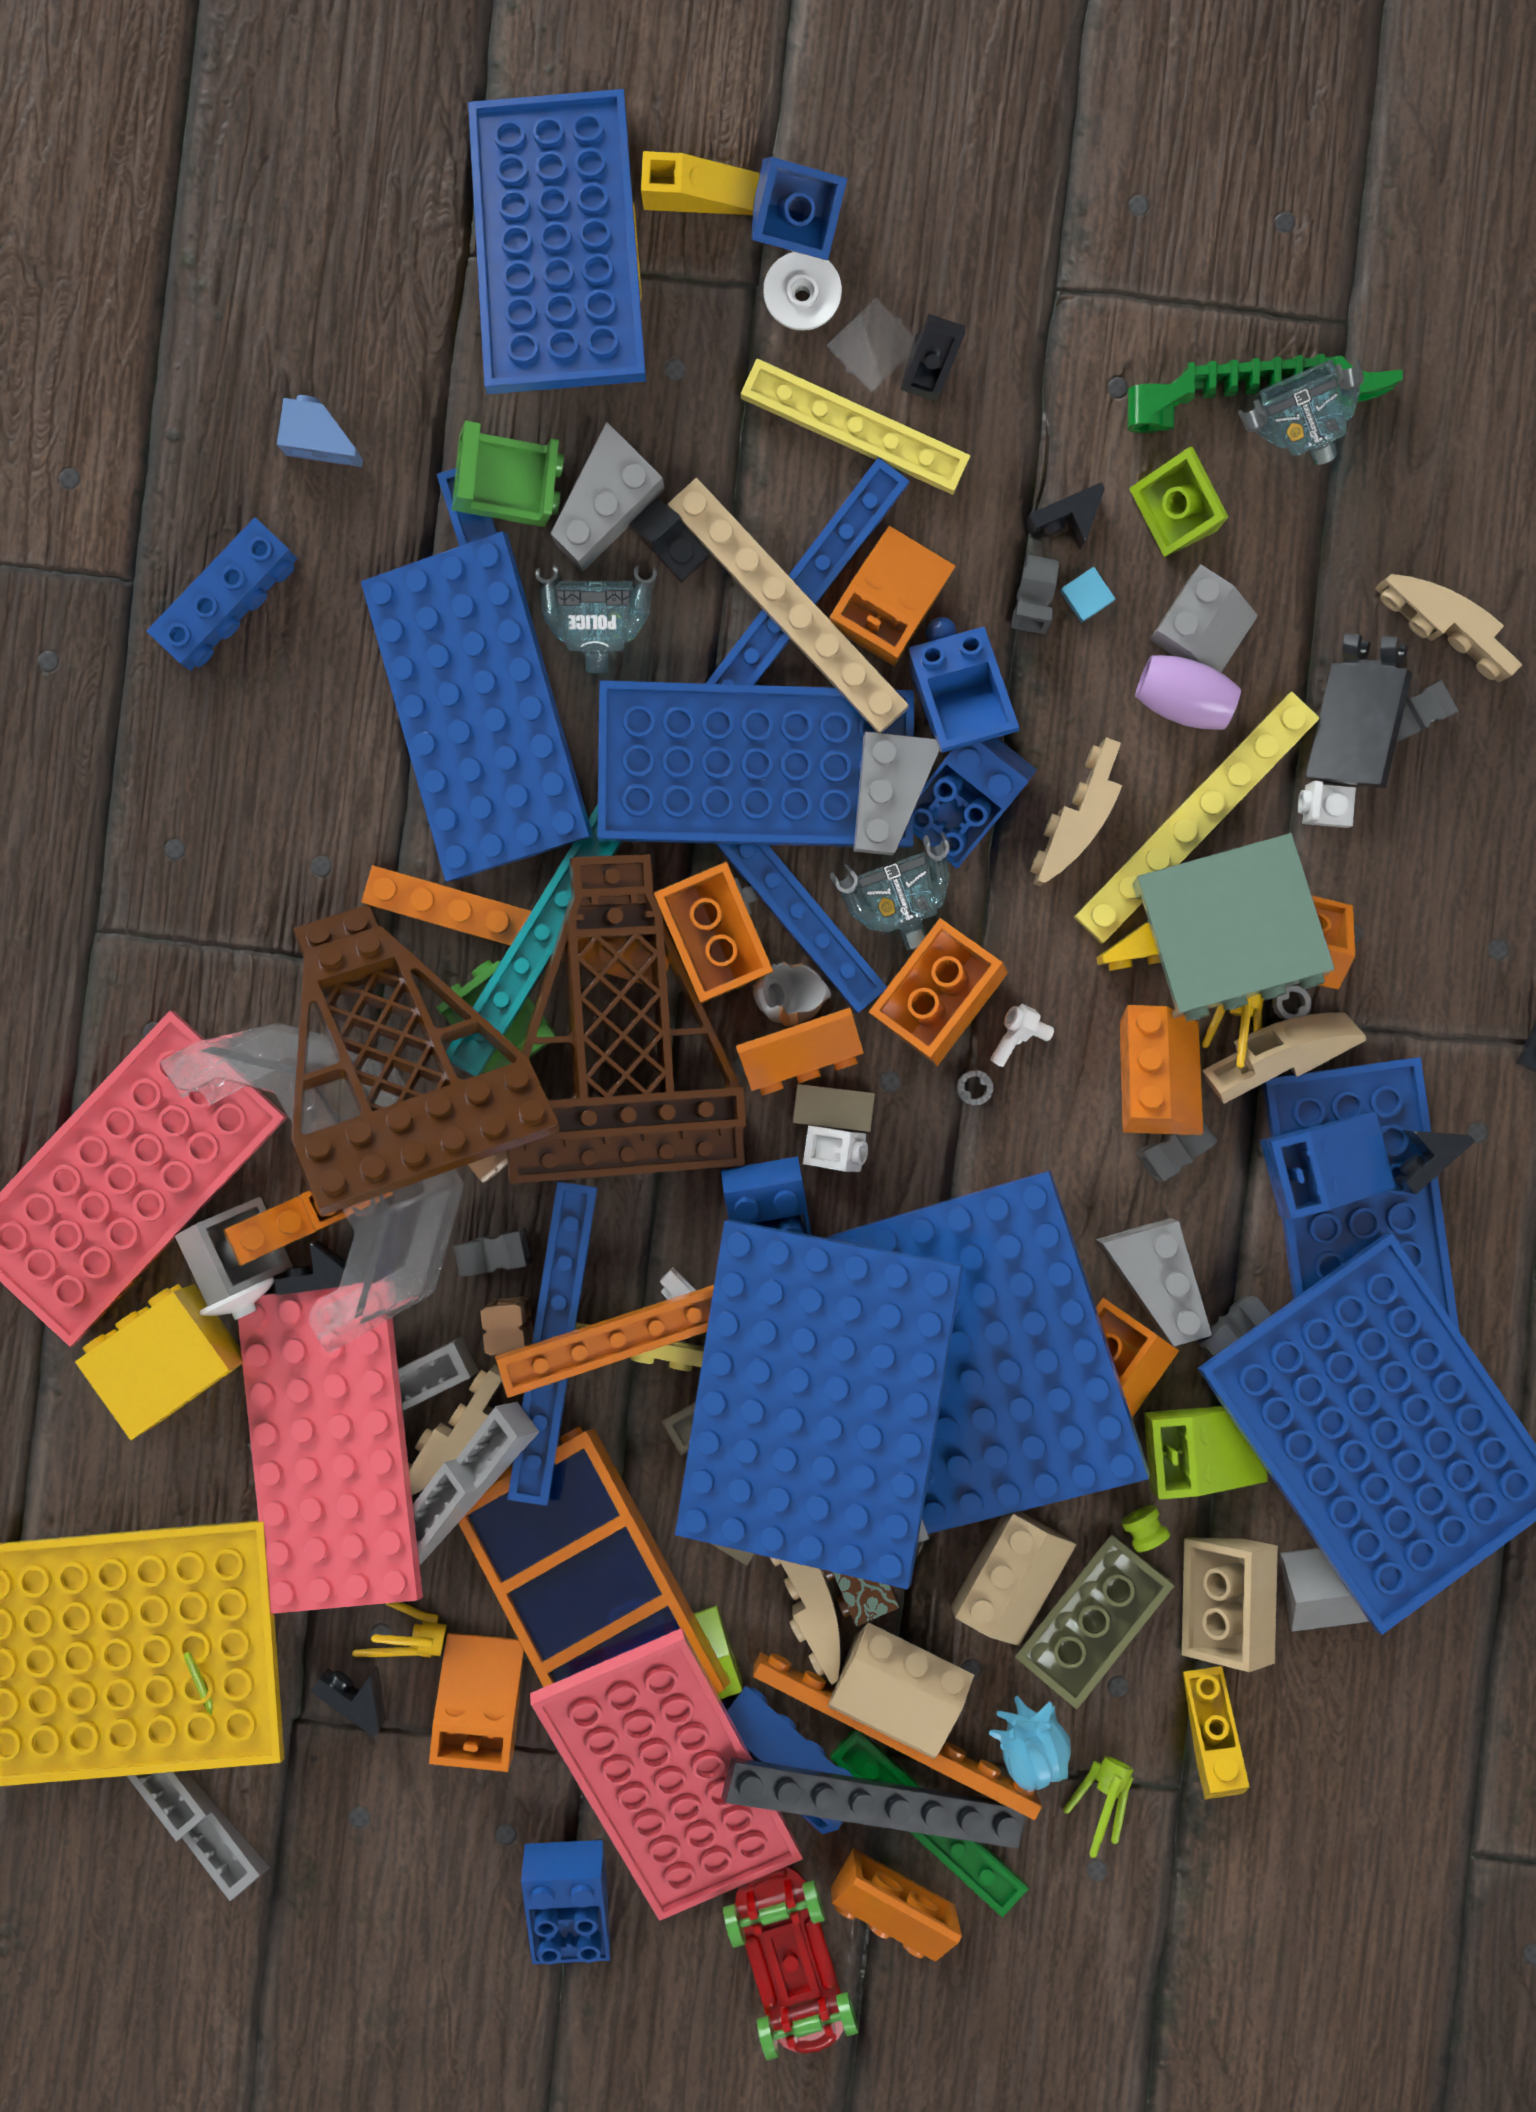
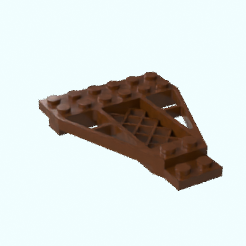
[507,854,746,1184]
[292,905,559,1216]

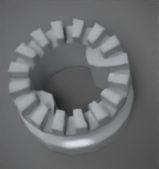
[1272,985,1311,1020]
[957,1070,993,1105]

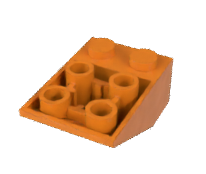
[829,526,956,667]
[429,1632,524,1772]

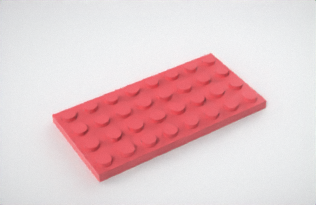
[0,1011,287,1347]
[238,1280,423,1614]
[530,1628,803,1921]

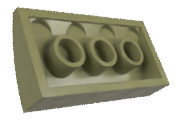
[1015,1534,1175,1710]

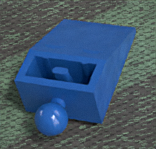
[908,617,1019,753]

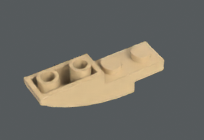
[1375,574,1523,683]
[1030,737,1123,886]
[1202,1012,1366,1104]
[408,1364,502,1495]
[770,1557,840,1685]

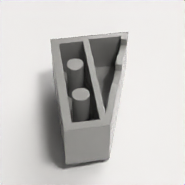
[551,422,665,572]
[1095,1218,1212,1346]

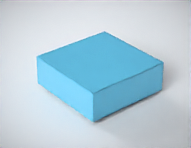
[1060,567,1115,623]

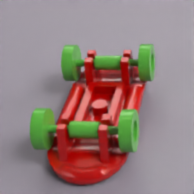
[723,1866,859,2061]

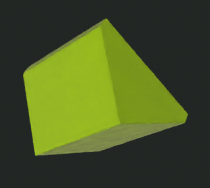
[1129,447,1228,557]

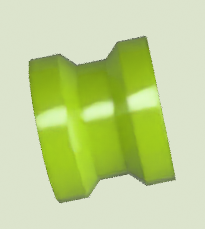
[1121,1505,1170,1552]

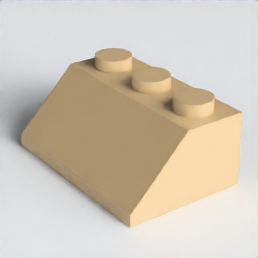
[951,1511,1077,1646]
[1182,1537,1278,1672]
[828,1622,974,1759]

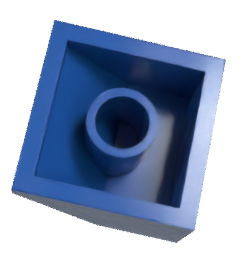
[752,157,847,261]

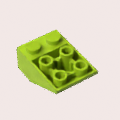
[1144,1406,1268,1500]

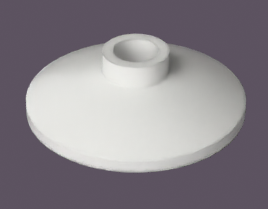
[763,252,842,331]
[199,1277,275,1320]

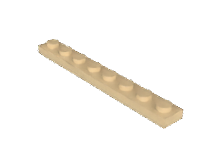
[668,477,909,733]

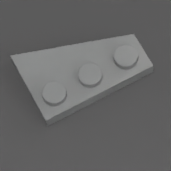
[854,732,940,855]

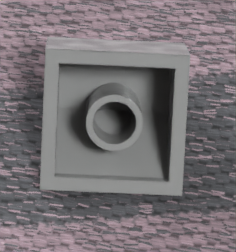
[1150,564,1258,672]
[175,1197,293,1306]

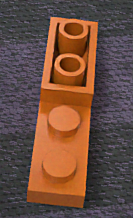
[223,1190,389,1266]

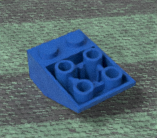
[913,737,1037,869]
[1260,1111,1395,1220]
[721,1156,812,1235]
[521,1840,610,1965]

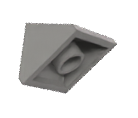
[1280,1548,1369,1632]

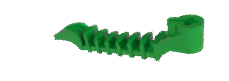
[1127,354,1403,433]

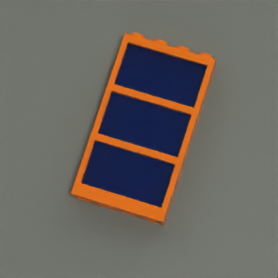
[458,1426,731,1694]

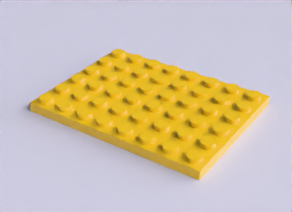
[0,1520,285,1786]

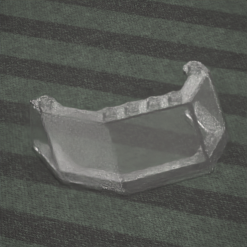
[160,1023,464,1354]

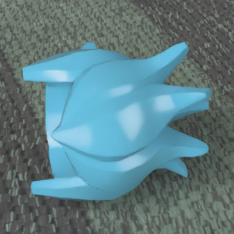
[989,1696,1071,1791]

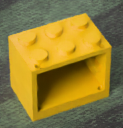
[75,1284,243,1440]

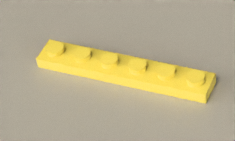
[741,358,970,495]

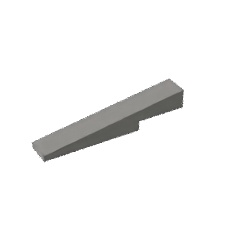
[247,1336,479,1453]
[413,1402,539,1566]
[127,1771,270,1901]

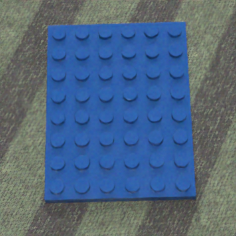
[826,1170,1150,1534]
[675,1220,963,1589]
[1197,1233,1536,1635]

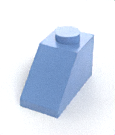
[276,395,363,467]

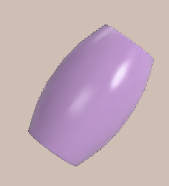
[1135,655,1241,730]

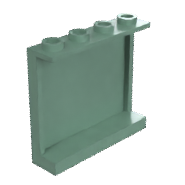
[1132,833,1335,1022]

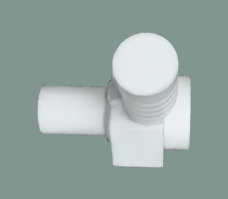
[990,1004,1054,1067]

